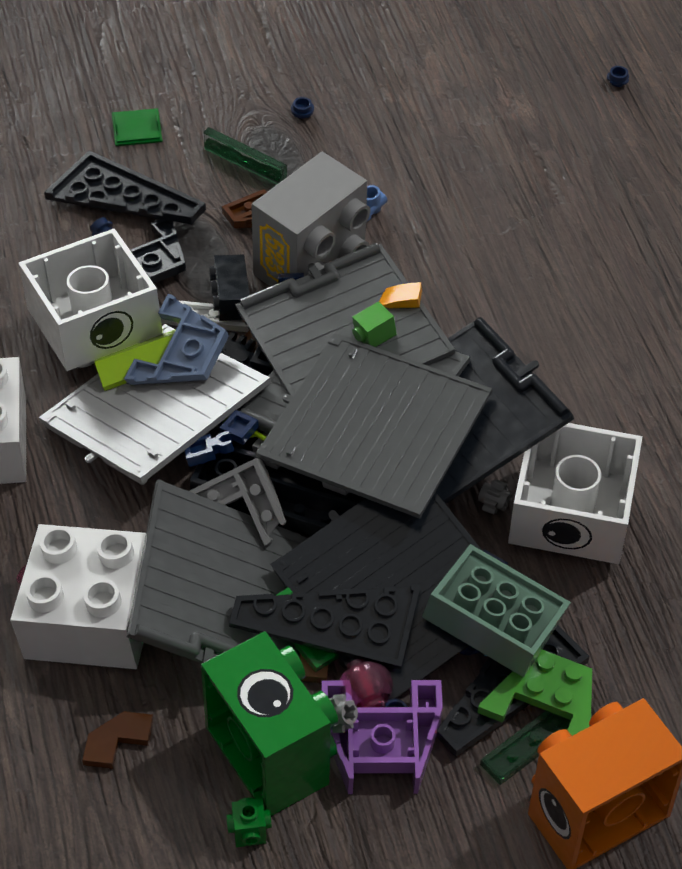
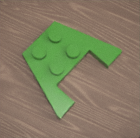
[478,650,592,736]

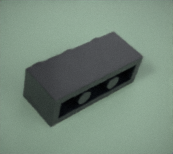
[209,254,250,321]

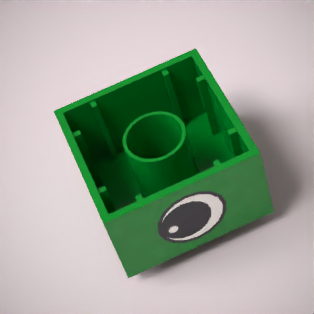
[201,631,338,816]

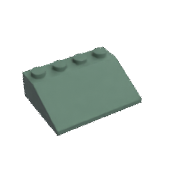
[422,544,571,677]

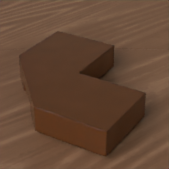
[82,711,154,769]

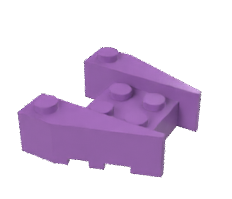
[321,680,443,794]

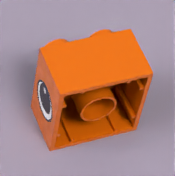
[528,698,682,869]

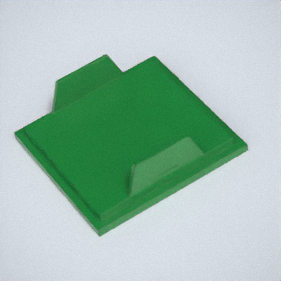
[112,108,163,146]

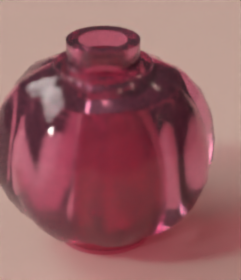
[340,659,393,707]

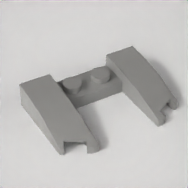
[189,458,286,546]

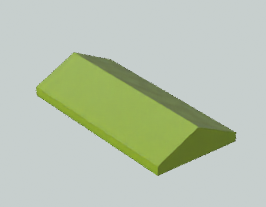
[94,329,176,391]

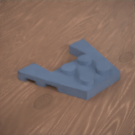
[124,294,229,385]

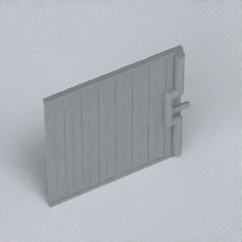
[39,324,272,485]

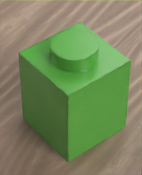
[352,301,397,347]

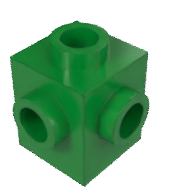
[226,797,272,847]

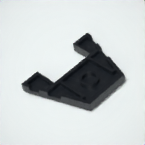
[130,219,186,284]

